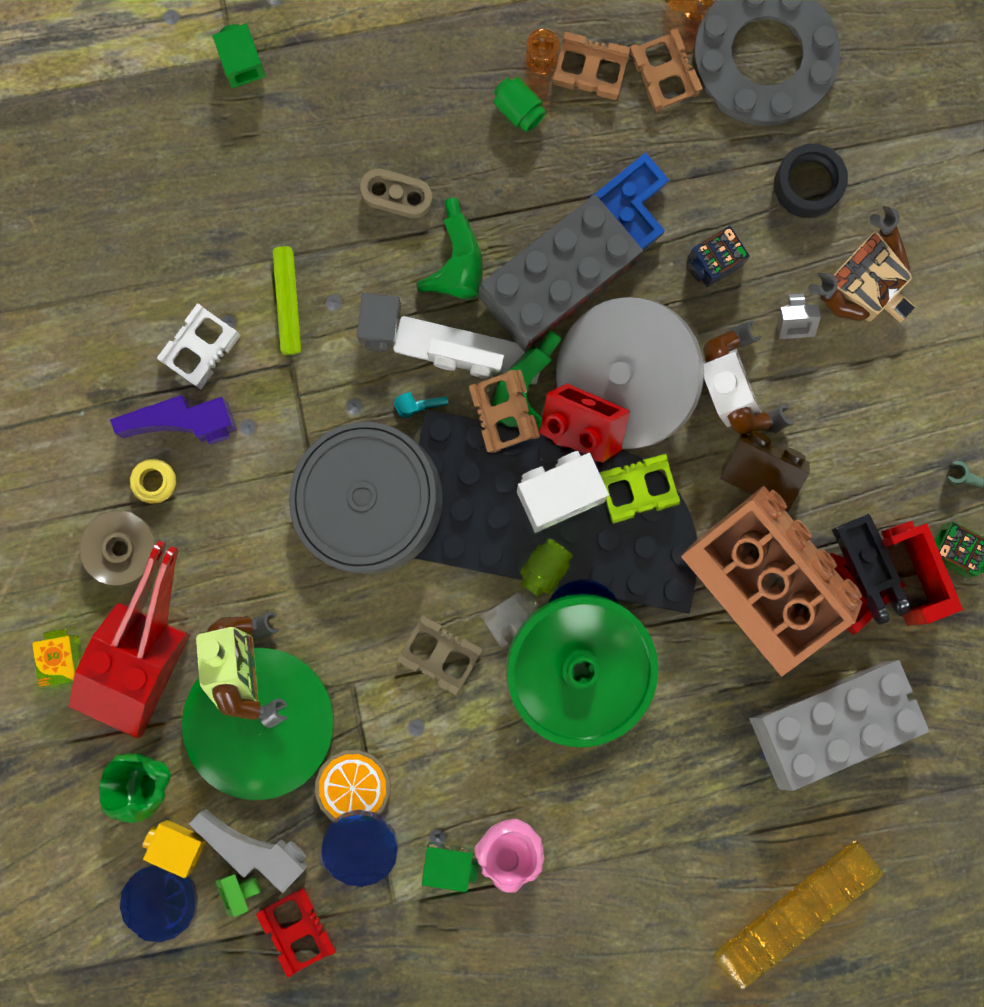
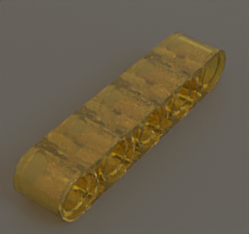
[713,841,883,990]

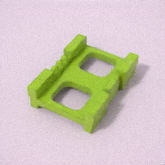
[599,454,680,524]

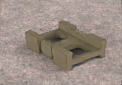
[396,615,483,696]

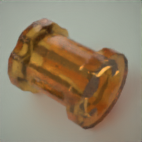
[526,29,559,74]

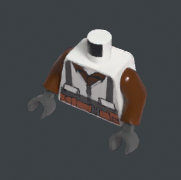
[703,320,794,434]

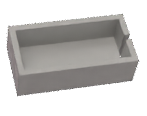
[749,660,930,791]

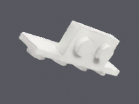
[393,316,540,385]

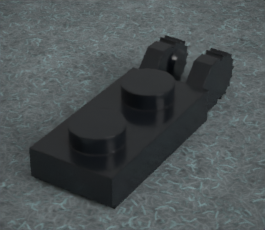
[832,513,910,625]

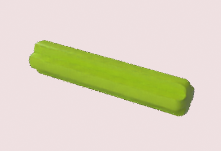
[273,246,301,355]

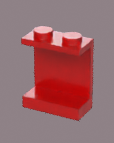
[881,520,963,626]

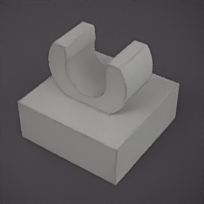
[776,293,821,340]

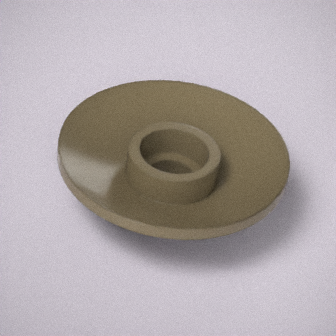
[79,510,155,586]

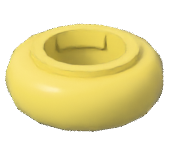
[130,458,176,504]

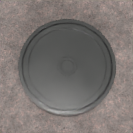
[289,422,443,575]

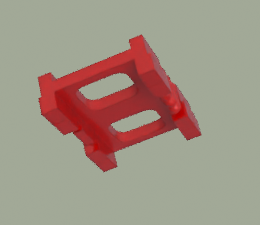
[256,887,336,978]

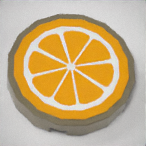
[315,749,391,826]

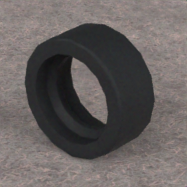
[774,144,848,218]

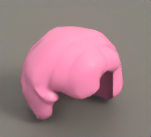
[474,819,544,893]

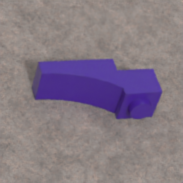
[110,395,237,444]

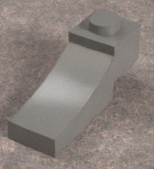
[189,809,309,893]

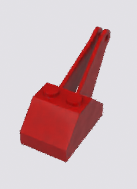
[68,540,190,738]

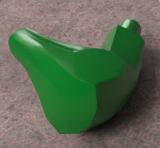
[416,198,483,300]
[491,330,562,430]

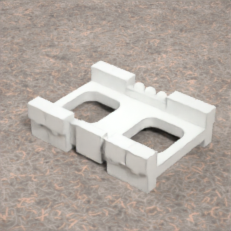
[157,303,241,390]

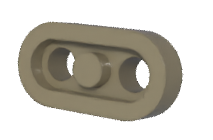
[360,169,433,218]

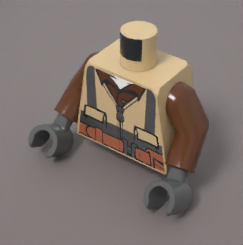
[808,206,916,323]

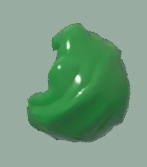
[99,753,171,823]

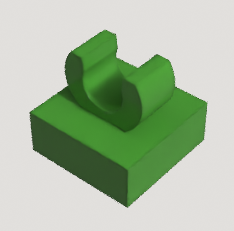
[215,874,261,917]

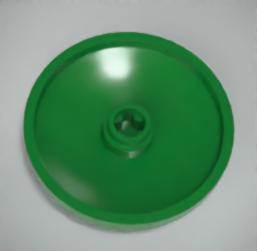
[506,594,658,747]
[182,648,335,800]

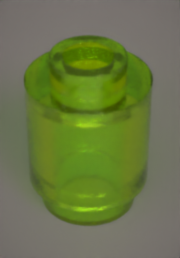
[519,538,573,597]

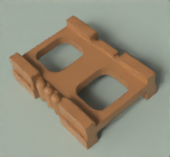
[630,28,703,112]
[552,32,630,100]
[469,370,540,453]

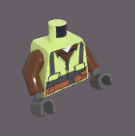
[196,611,287,728]

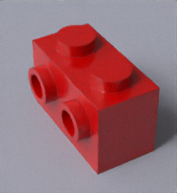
[539,383,630,462]

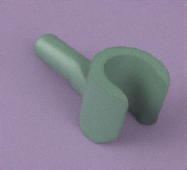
[945,461,984,488]

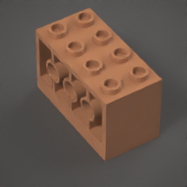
[681,486,862,677]

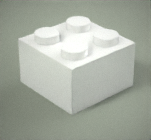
[517,451,609,533]

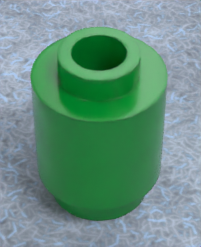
[493,77,547,133]

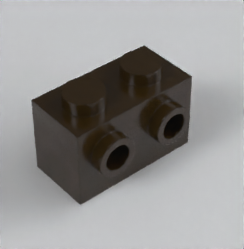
[720,431,810,512]

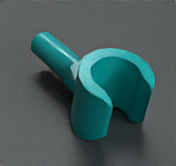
[394,392,448,418]

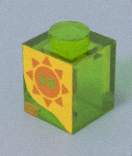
[32,629,83,687]

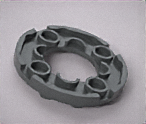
[693,0,840,126]

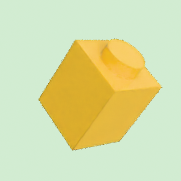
[143,820,207,878]

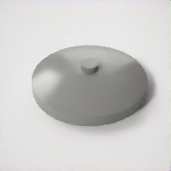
[556,297,704,449]

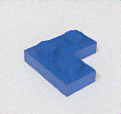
[589,152,669,251]

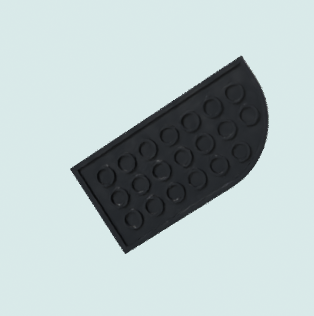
[414,409,697,614]

